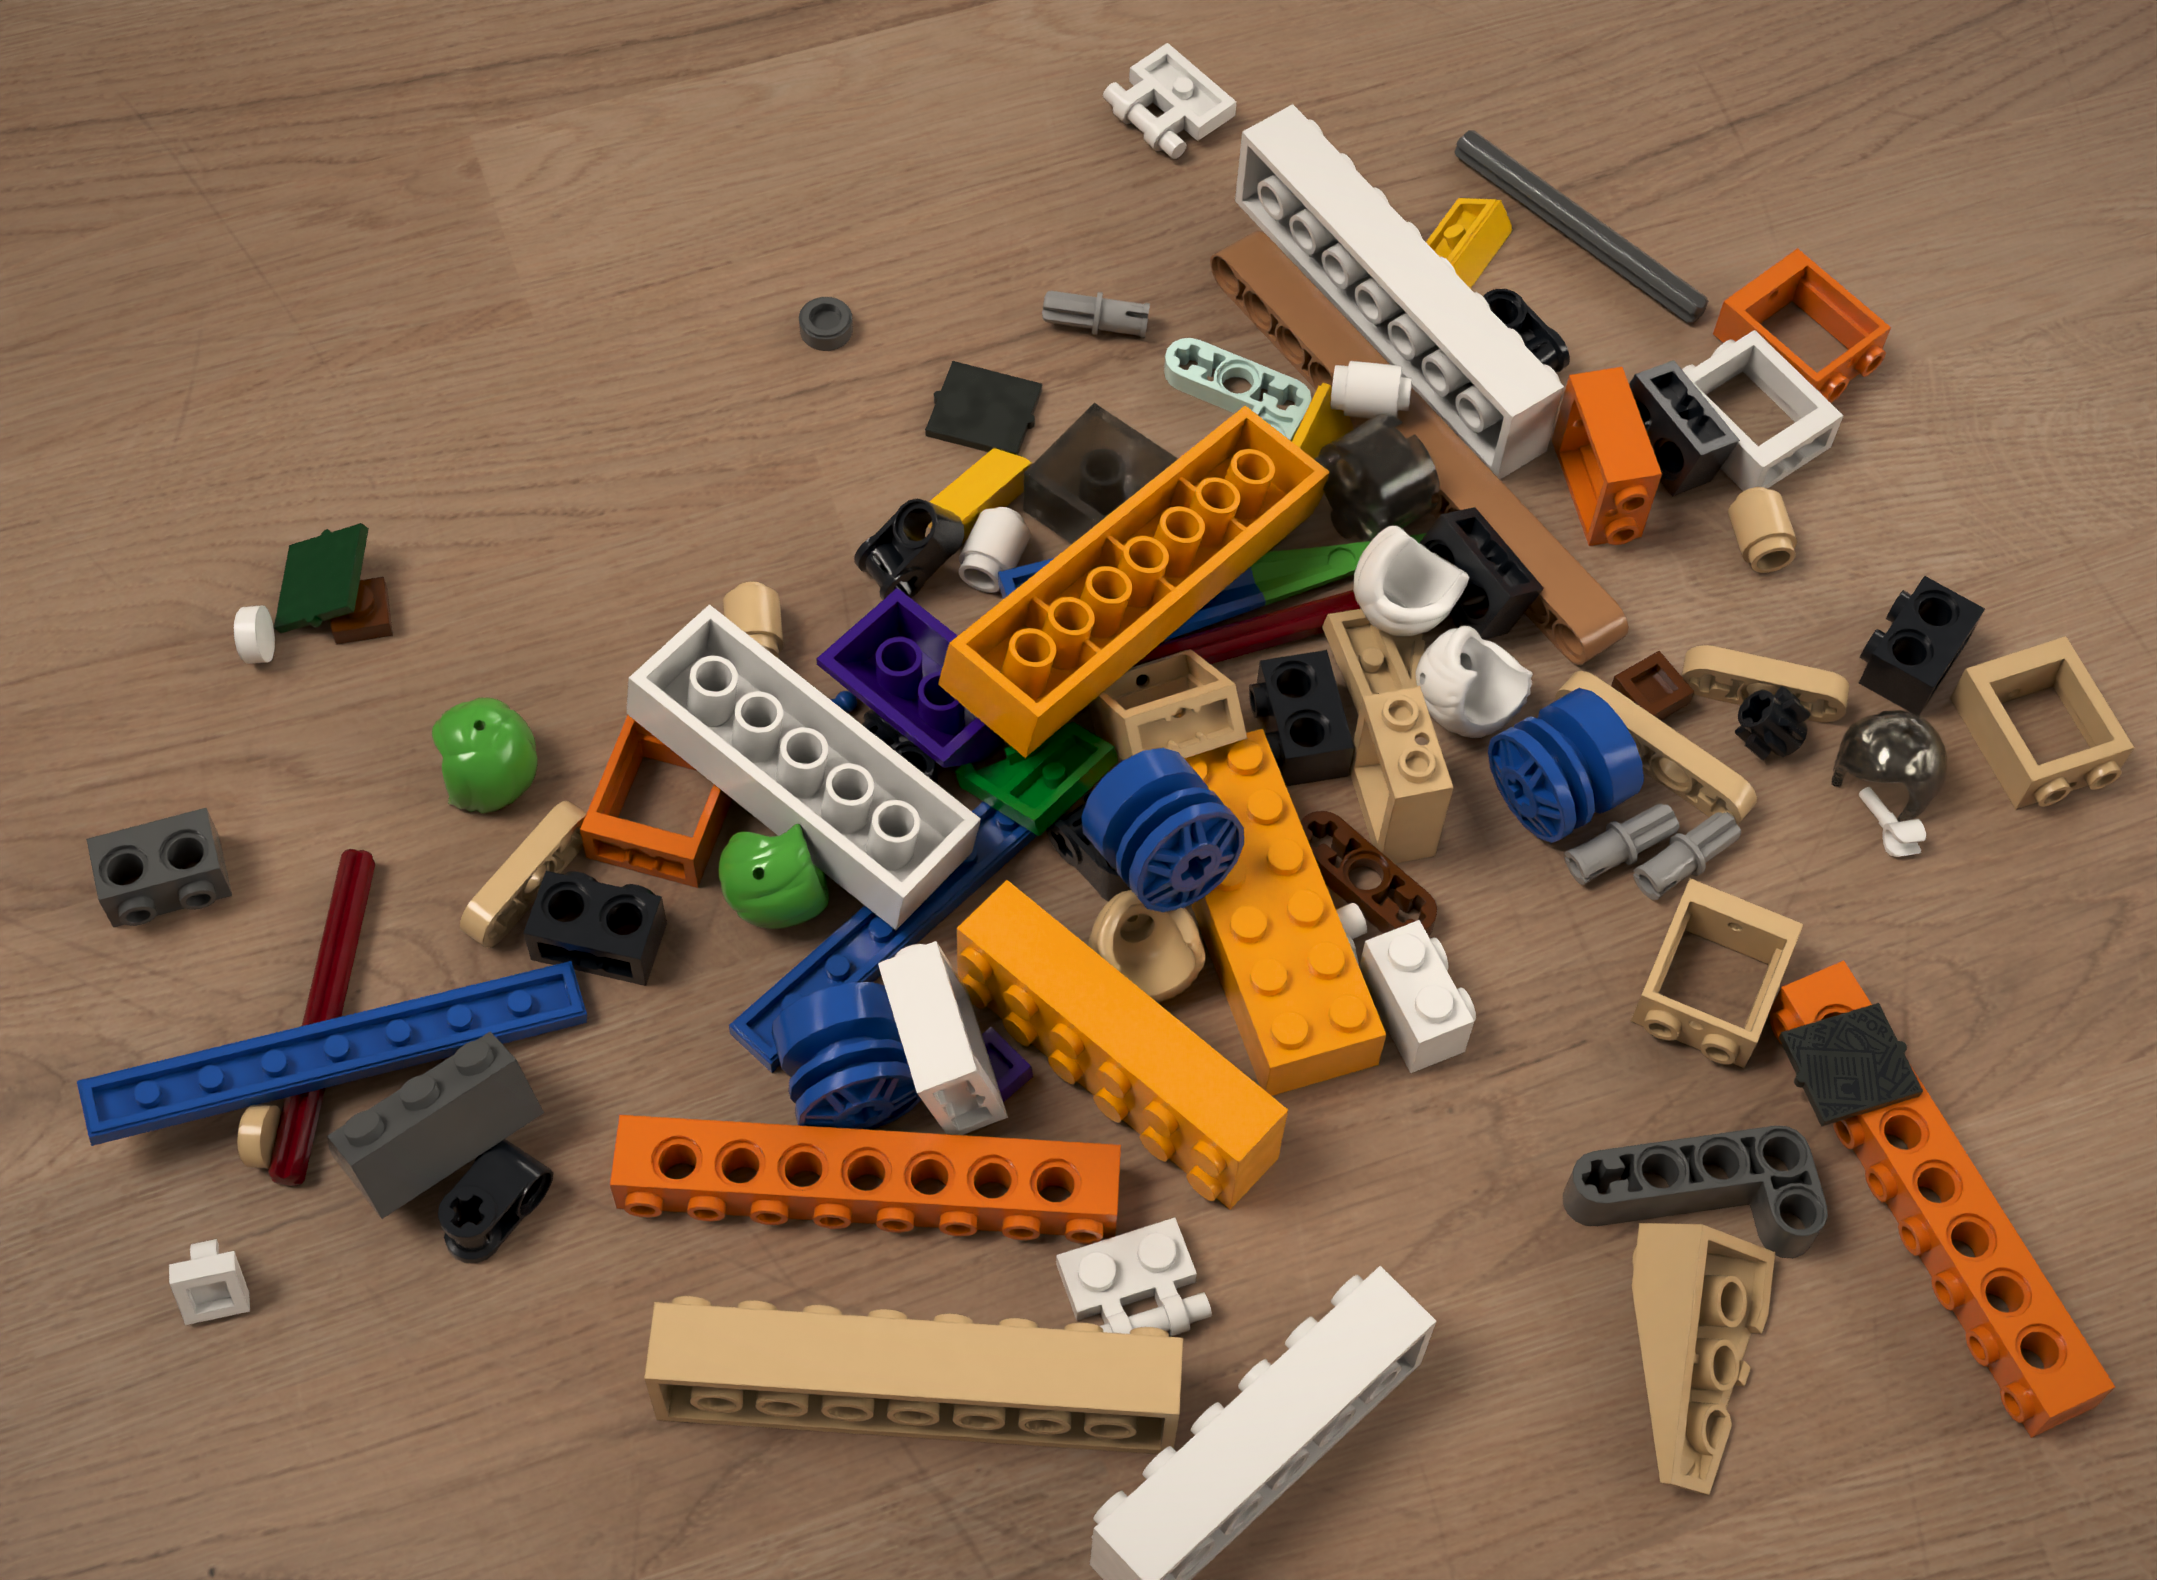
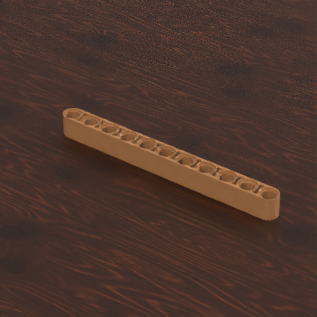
[1210,230,1629,665]

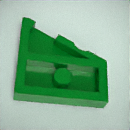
[955,722,1119,836]

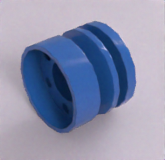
[1488,688,1644,843]
[1082,748,1244,912]
[772,982,921,1130]

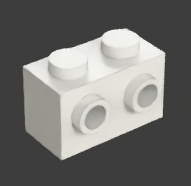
[1359,920,1476,1073]

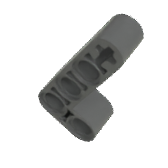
[1563,1126,1828,1259]

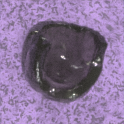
[1831,710,1948,822]

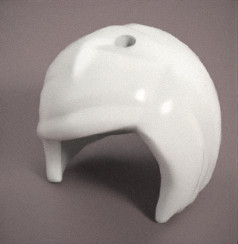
[1353,526,1469,636]
[1416,626,1533,738]

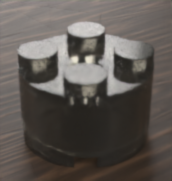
[1314,414,1440,542]

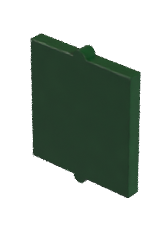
[274,523,369,633]

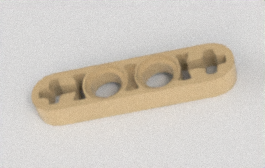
[1555,671,1757,825]

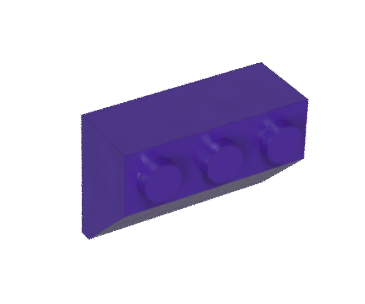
[816,588,1005,768]

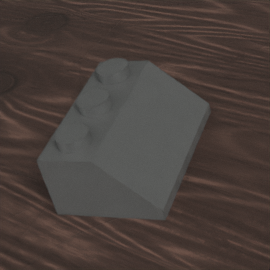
[327,1031,544,1219]

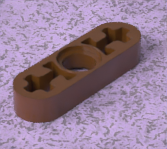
[1300,811,1437,936]

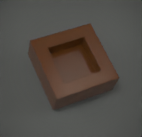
[330,577,393,645]
[1611,651,1694,720]

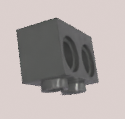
[86,808,232,927]

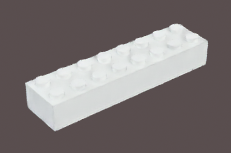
[1235,104,1564,479]

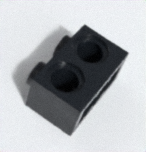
[1629,360,1740,497]
[1420,507,1544,640]
[1859,576,1985,717]
[1249,650,1354,787]
[523,871,667,986]

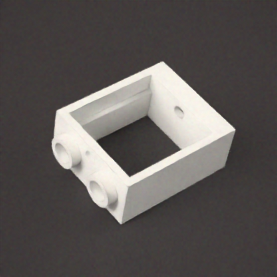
[1682,330,1844,491]
[878,941,1008,1135]

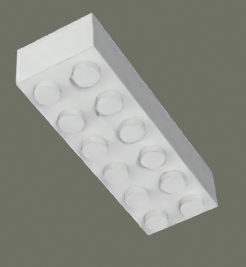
[627,604,981,930]
[1090,1266,1436,1580]

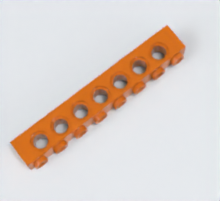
[1769,960,2115,1438]
[610,1115,1121,1244]

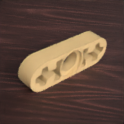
[1682,645,1850,722]
[460,800,587,948]

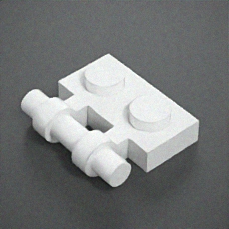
[1103,43,1237,159]
[1056,1218,1212,1336]

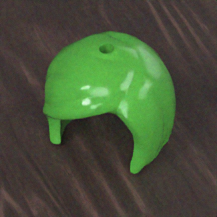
[432,697,538,814]
[719,824,829,929]

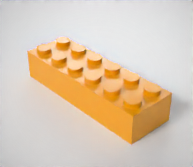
[1184,729,1386,1096]
[957,880,1288,1210]

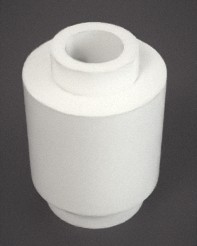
[1331,361,1412,421]
[959,507,1031,593]

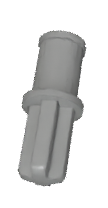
[1042,291,1150,338]
[1564,804,1679,885]
[1633,812,1741,900]

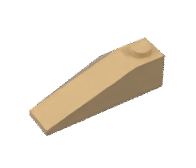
[1632,1223,1775,1495]

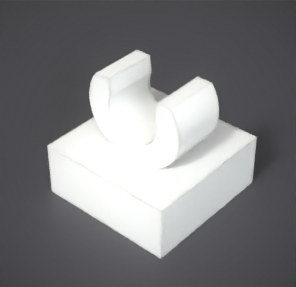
[169,1239,250,1325]

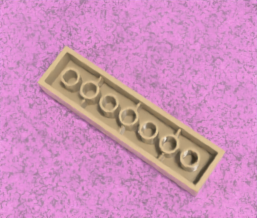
[644,1296,1183,1454]

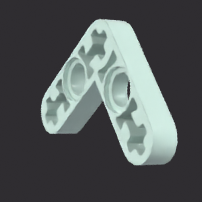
[1164,338,1311,442]

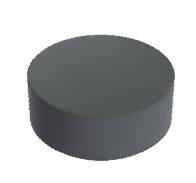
[799,297,853,351]

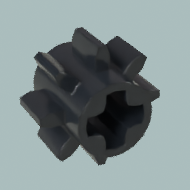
[1735,686,1811,760]

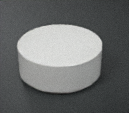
[234,605,275,664]

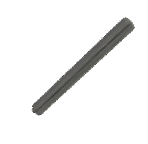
[1455,130,1709,323]

